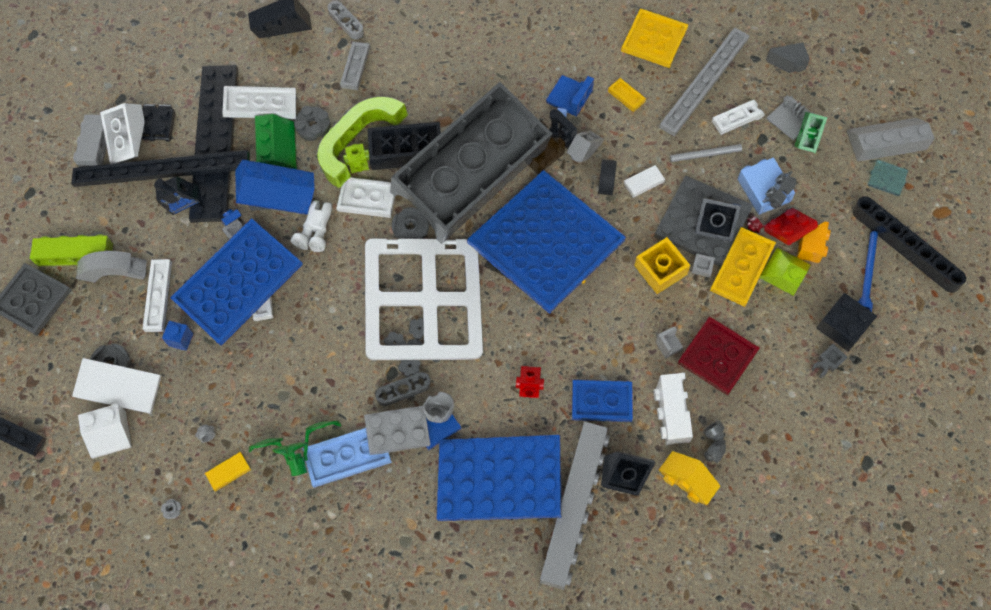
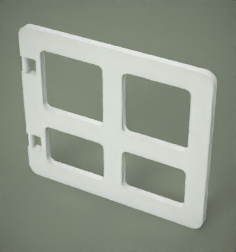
[365,239,483,360]

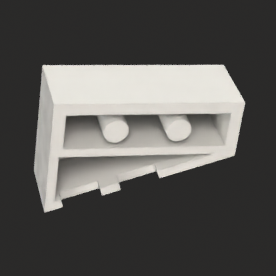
[654,373,693,445]

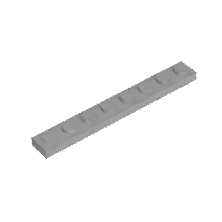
[659,28,750,137]

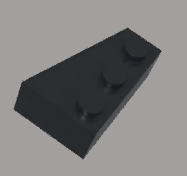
[248,0,312,39]

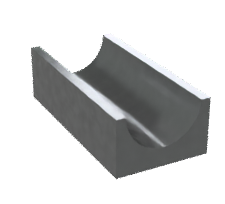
[390,82,552,244]

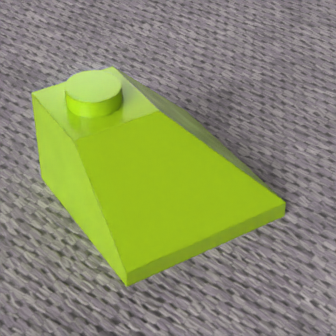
[759,247,811,296]

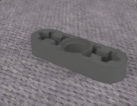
[375,372,431,406]

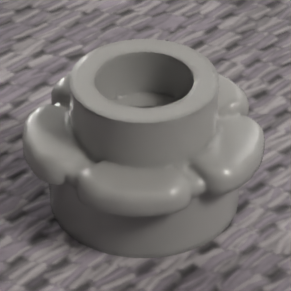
[196,424,215,443]
[161,499,182,519]

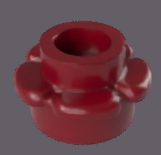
[746,216,763,233]

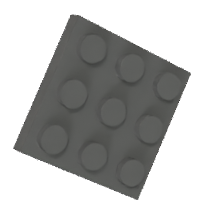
[0,263,72,336]

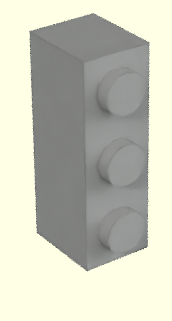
[73,115,107,167]

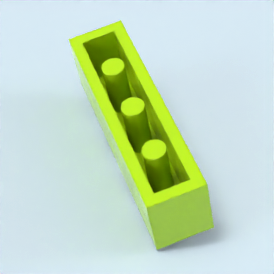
[30,234,113,266]

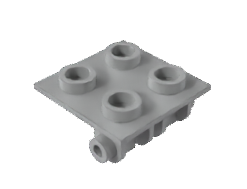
[766,95,813,141]

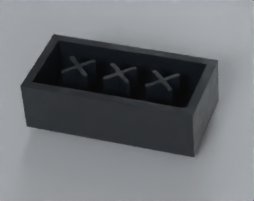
[368,122,441,170]

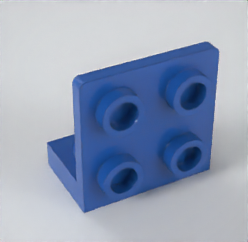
[546,75,594,117]

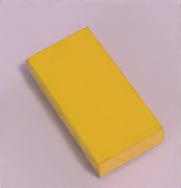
[608,78,646,112]
[205,452,251,492]

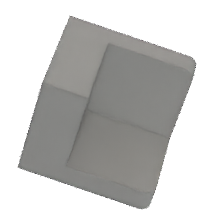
[656,326,683,359]

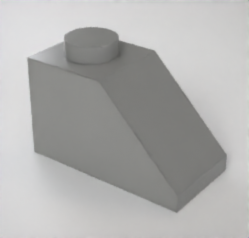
[567,130,605,162]

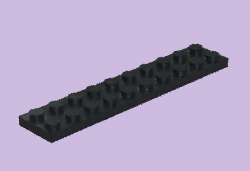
[189,65,238,223]

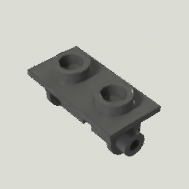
[762,171,796,209]

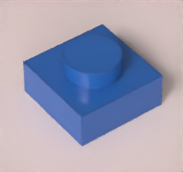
[221,209,242,226]

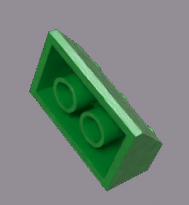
[255,114,297,169]

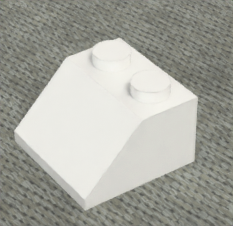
[78,404,132,459]

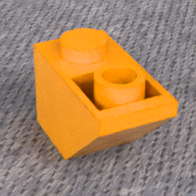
[797,221,831,263]

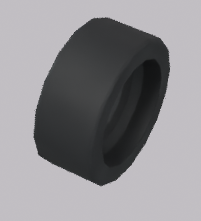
[598,159,617,196]

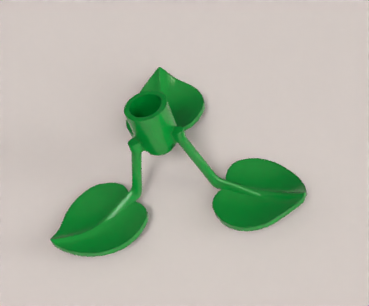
[248,421,341,476]

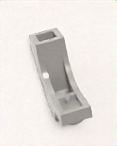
[76,251,147,283]

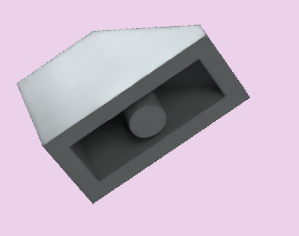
[766,42,810,73]

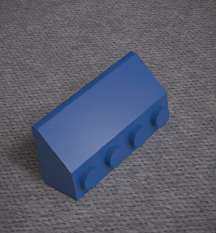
[235,160,315,215]

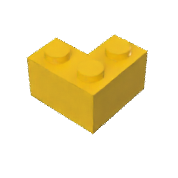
[659,451,720,505]

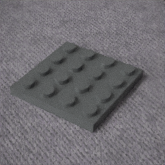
[654,175,753,267]

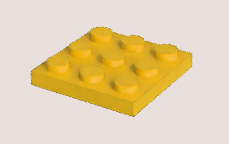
[621,8,688,68]

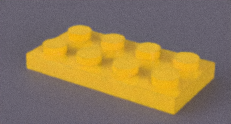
[710,227,776,307]

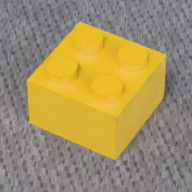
[634,237,691,294]

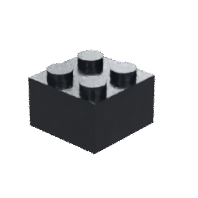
[816,292,877,352]

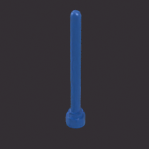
[857,231,878,312]

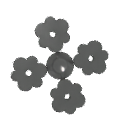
[384,318,443,376]

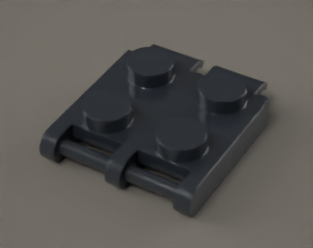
[141,104,175,142]

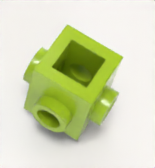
[343,143,369,174]

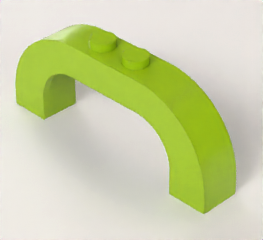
[317,97,408,188]

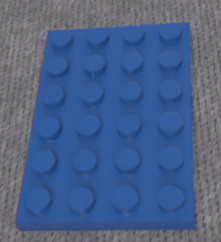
[170,218,303,346]
[437,435,561,521]

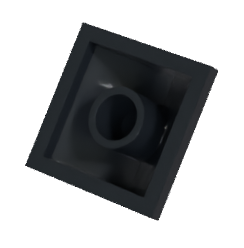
[695,197,741,241]
[601,451,655,496]

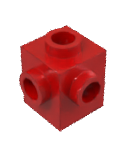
[516,366,544,398]

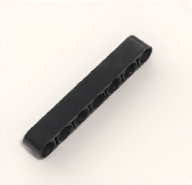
[852,196,967,293]

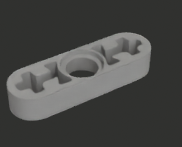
[328,1,364,39]

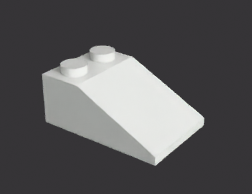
[100,103,145,164]

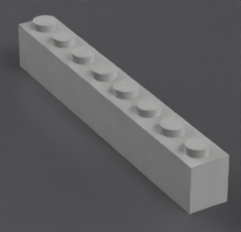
[540,421,610,590]

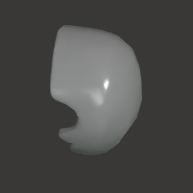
[423,392,454,423]

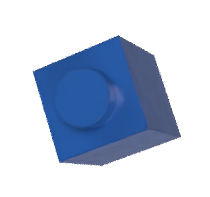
[162,321,193,351]

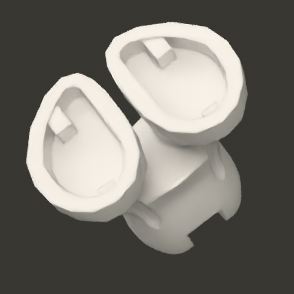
[291,200,332,252]

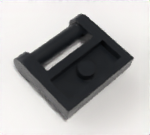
[549,109,577,149]

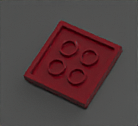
[677,316,760,396]

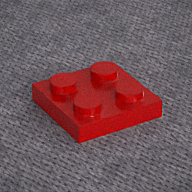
[763,208,818,246]

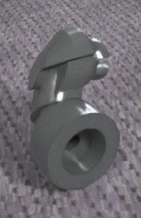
[703,420,726,463]

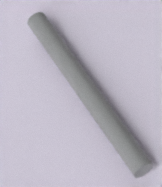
[670,144,742,162]

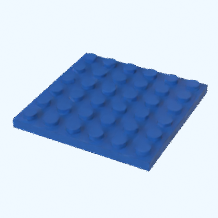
[467,170,626,314]

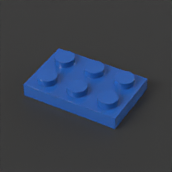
[572,380,633,422]

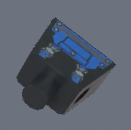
[154,176,201,215]

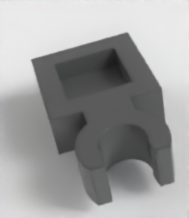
[811,344,848,378]

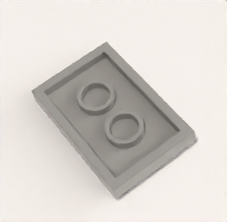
[364,406,430,455]

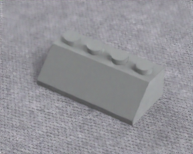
[847,118,935,162]

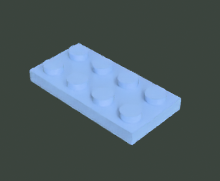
[302,428,392,488]

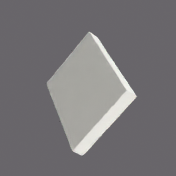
[336,177,395,218]

